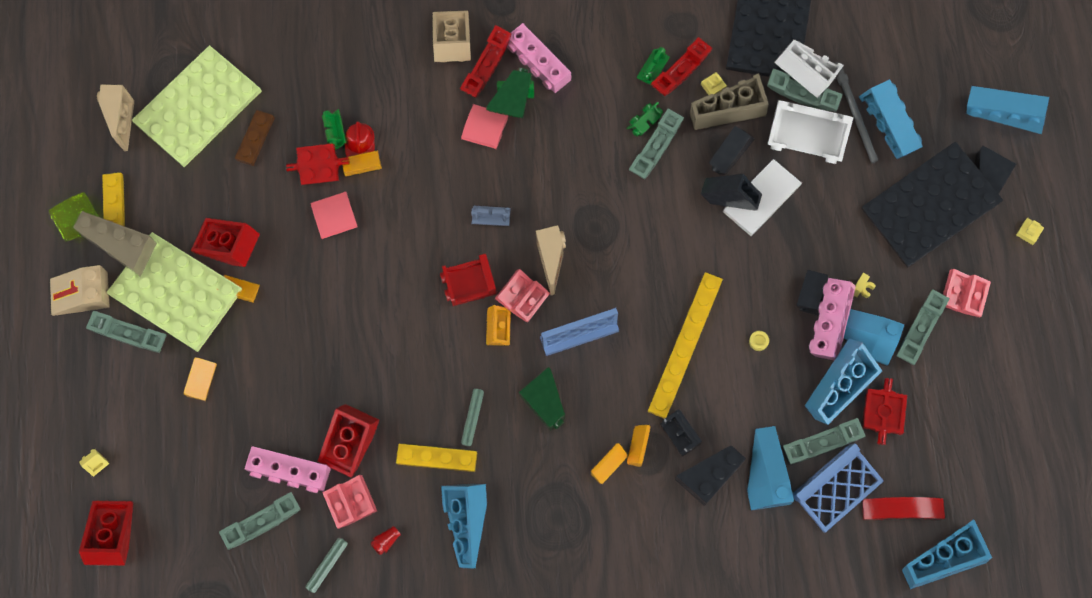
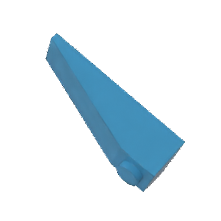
[844,309,904,365]
[747,426,794,511]
[441,484,487,569]

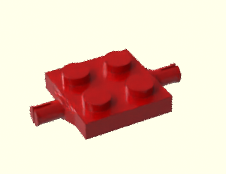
[286,144,350,185]
[862,378,908,445]

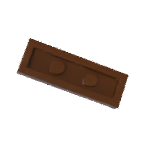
[235,110,275,166]

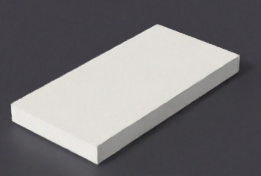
[723,159,802,236]

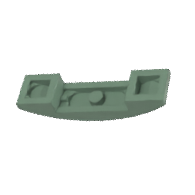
[767,69,843,111]
[629,109,684,179]
[896,289,950,365]
[86,311,167,353]
[783,418,866,465]
[219,492,301,550]

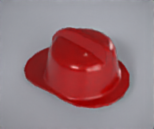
[345,122,375,157]

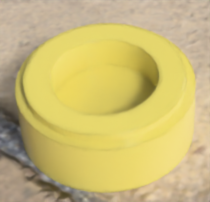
[749,331,769,351]

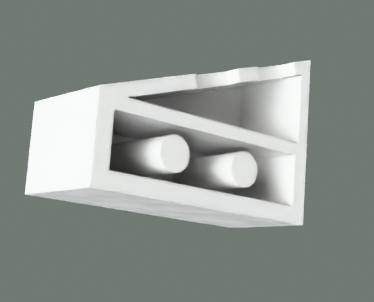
[775,40,844,98]

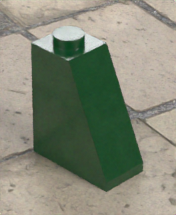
[486,68,532,119]
[519,367,565,431]

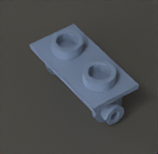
[471,206,511,226]

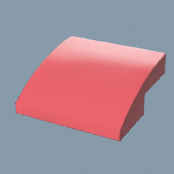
[461,104,508,149]
[311,192,358,239]
[495,269,550,322]
[943,269,991,317]
[322,475,377,529]

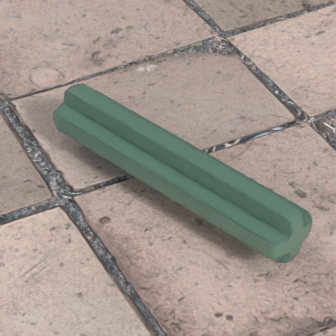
[461,389,484,446]
[306,538,348,593]

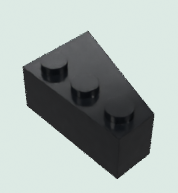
[675,445,746,506]

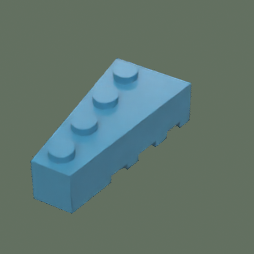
[859,79,923,159]
[966,86,1049,134]
[805,339,882,425]
[902,520,992,589]

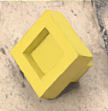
[701,72,727,95]
[1016,218,1044,245]
[854,273,876,298]
[79,449,109,477]

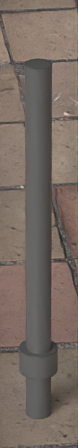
[834,62,878,163]

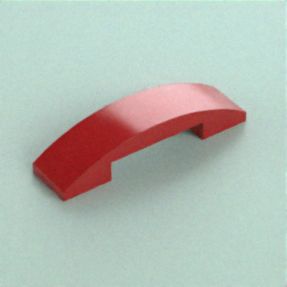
[460,25,512,98]
[651,37,712,96]
[862,497,945,520]

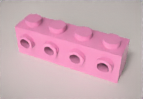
[507,23,571,93]
[809,278,856,360]
[245,446,331,493]

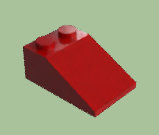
[191,218,260,267]
[317,404,379,478]
[79,501,133,566]

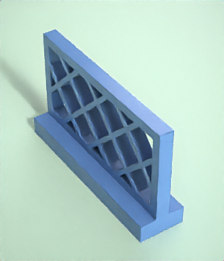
[540,308,619,356]
[792,443,884,533]

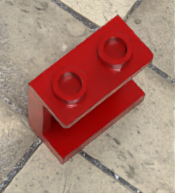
[440,254,497,306]

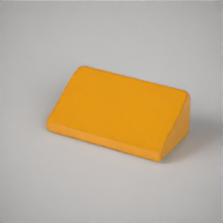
[342,150,382,176]
[217,275,260,303]
[486,305,511,346]
[184,357,217,401]
[627,425,651,467]
[591,443,627,484]

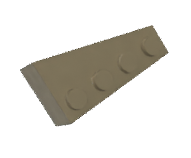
[690,74,769,130]
[73,211,157,277]

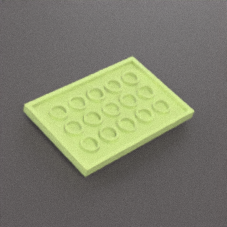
[132,45,262,167]
[106,232,242,352]

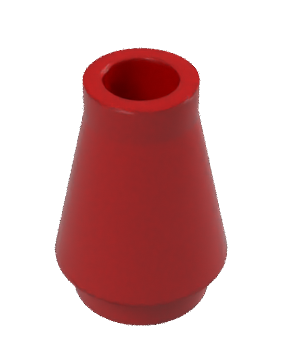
[370,526,401,555]

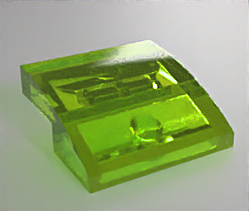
[49,192,99,242]

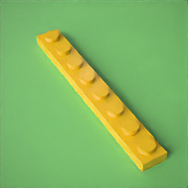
[648,272,723,419]

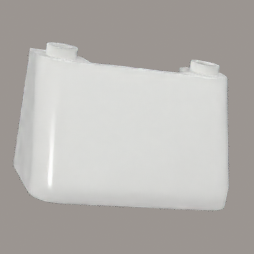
[768,100,853,164]

